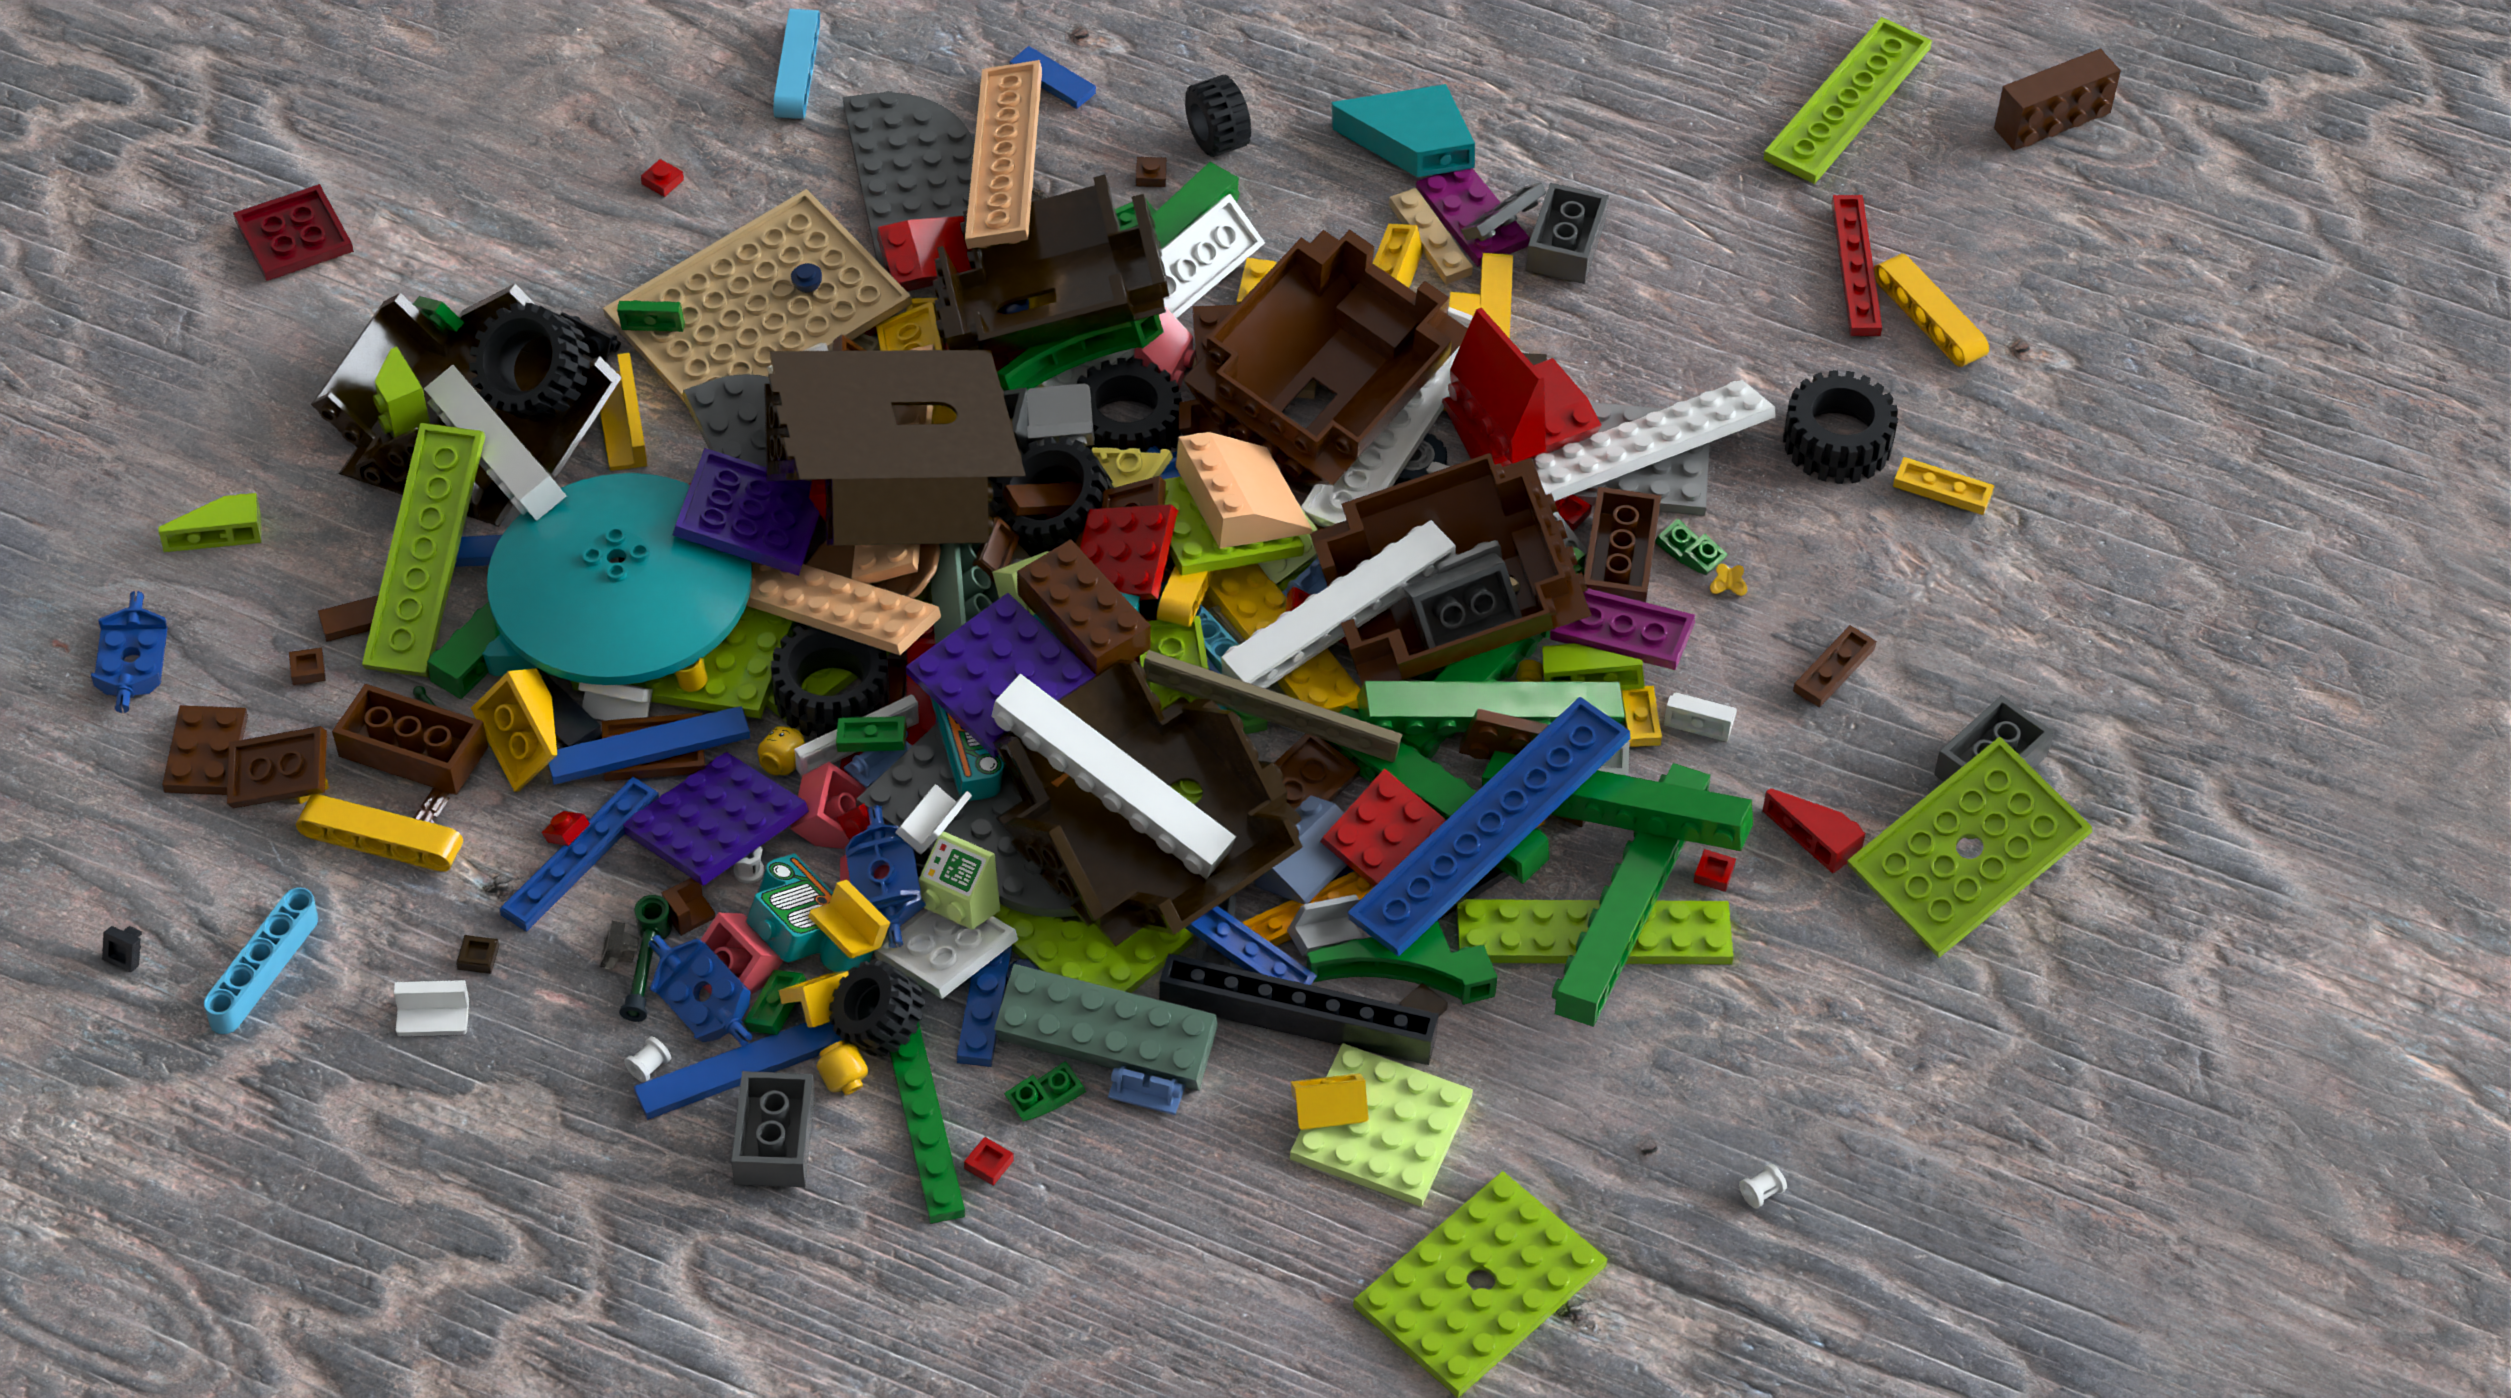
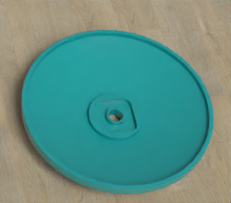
[487,473,753,685]

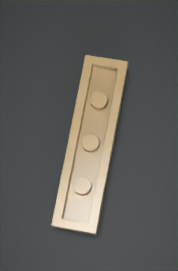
[1389,188,1473,284]

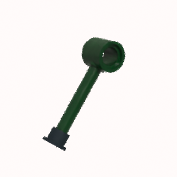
[619,895,672,1022]

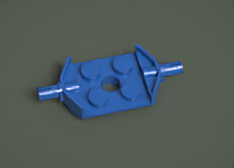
[91,591,168,713]
[845,805,926,948]
[648,935,752,1046]

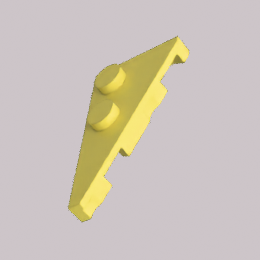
[1092,448,1173,488]

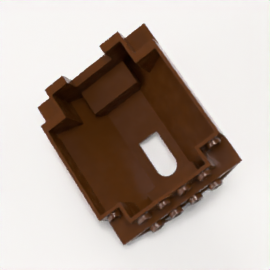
[1182,229,1468,485]
[1310,453,1592,686]

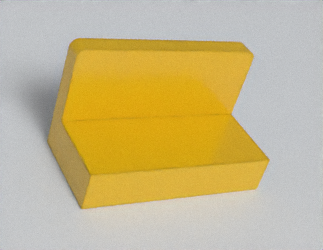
[808,880,890,958]
[778,970,849,1028]
[1290,1073,1369,1130]

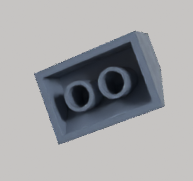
[1254,795,1347,904]

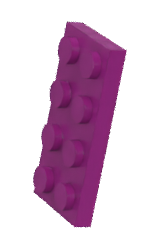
[1416,168,1530,267]
[1550,588,1695,670]

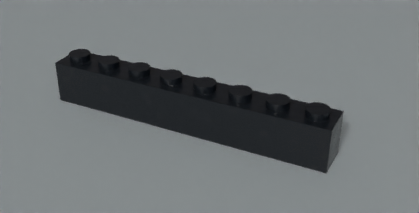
[1159,953,1439,1065]

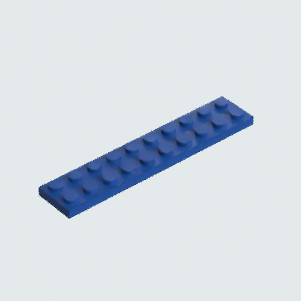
[1347,697,1631,957]

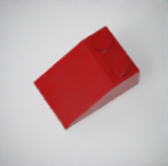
[877,216,976,292]

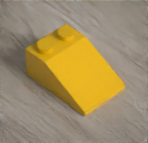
[471,668,557,792]

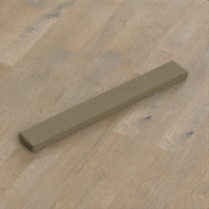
[1143,650,1402,762]

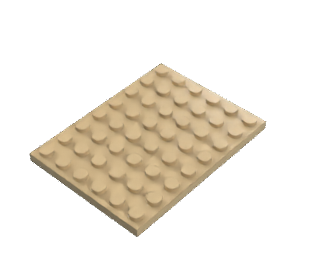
[603,189,912,404]

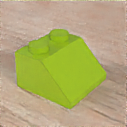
[373,346,430,438]

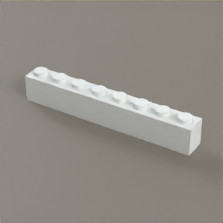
[424,365,567,521]
[1221,520,1456,689]
[991,674,1236,879]

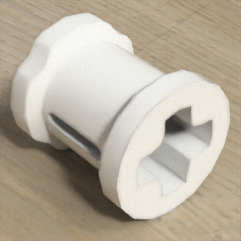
[734,846,764,884]
[624,1036,671,1083]
[1739,1164,1787,1209]

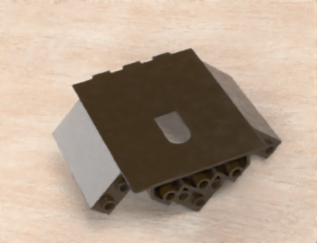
[933,174,1170,357]
[311,284,622,527]
[764,350,1026,546]
[993,659,1303,947]

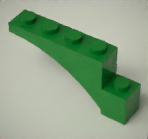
[997,314,1164,391]
[1306,920,1497,1005]

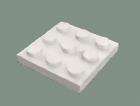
[874,908,1018,999]

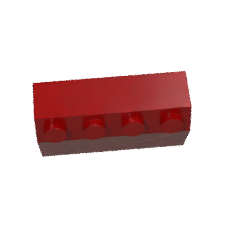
[1448,307,1546,464]
[1442,358,1602,467]

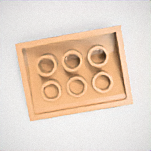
[1176,432,1312,548]

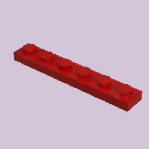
[1831,195,1882,336]

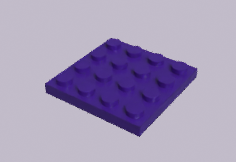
[672,448,820,576]
[906,593,1096,758]
[623,752,809,886]

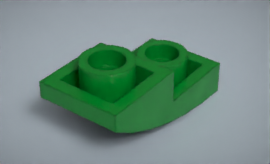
[1655,519,1728,575]
[1004,1061,1086,1122]

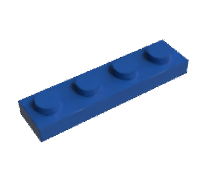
[1185,906,1317,985]
[957,945,1012,1067]

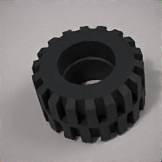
[1185,75,1251,157]
[829,960,924,1056]

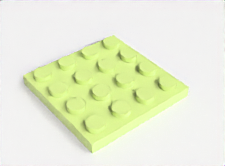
[1290,1043,1473,1207]

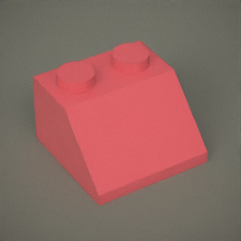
[1134,307,1196,388]
[790,762,866,849]
[701,912,783,996]

